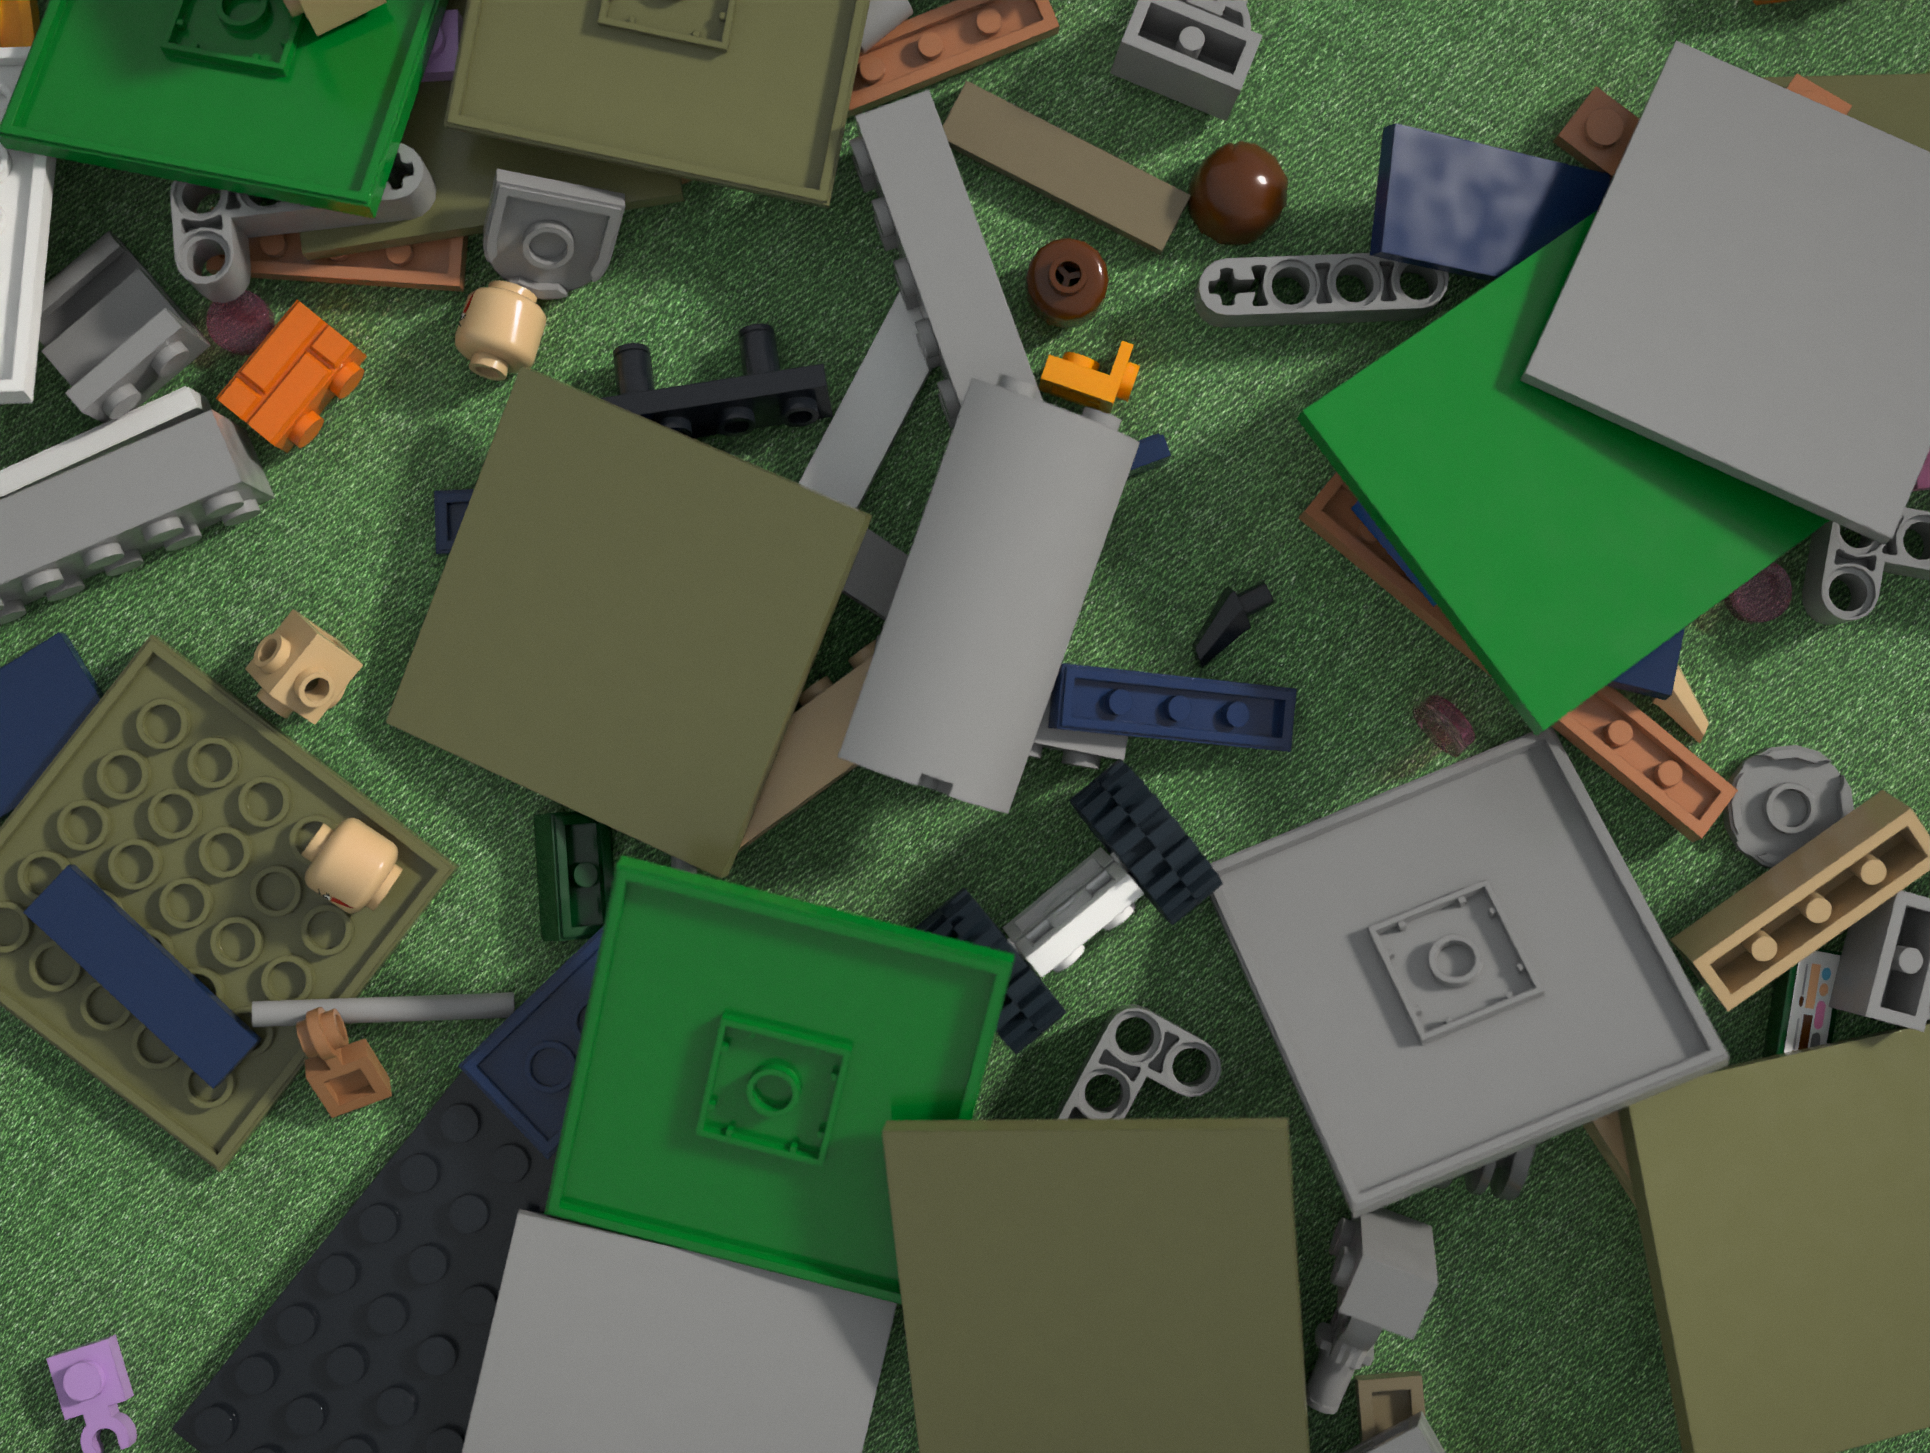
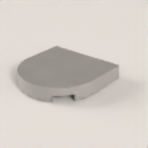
[483,169,625,300]

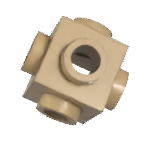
[245,609,363,725]

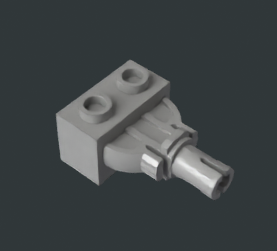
[1110,0,1263,121]
[1829,890,1930,1032]
[1306,1207,1438,1414]

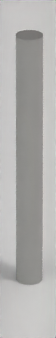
[252,992,515,1027]

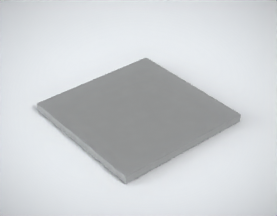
[1520,40,1930,545]
[1209,726,1730,1218]
[462,1209,897,1453]

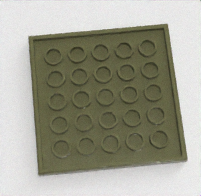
[0,634,459,1172]

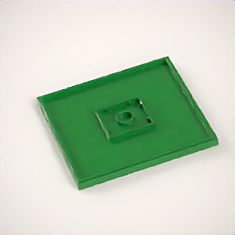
[0,0,449,219]
[1296,211,1830,736]
[544,855,1015,1305]

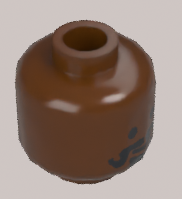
[1025,238,1109,328]

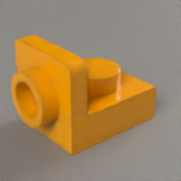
[1039,341,1140,414]

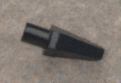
[1192,581,1274,669]

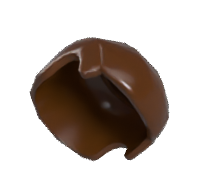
[1188,141,1288,245]

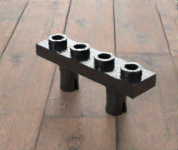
[601,323,833,438]

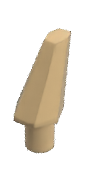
[1652,665,1709,744]

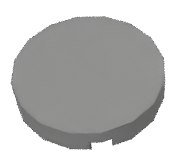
[1723,745,1854,869]

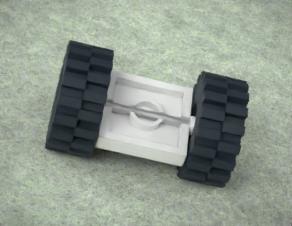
[913,759,1223,1054]

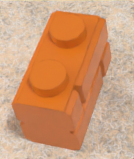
[216,300,367,453]

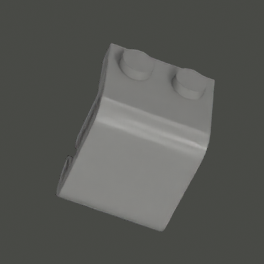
[39,231,211,423]

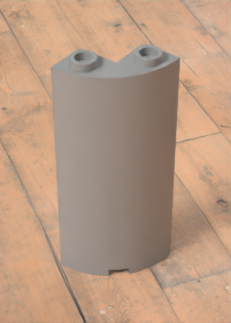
[838,374,1140,814]

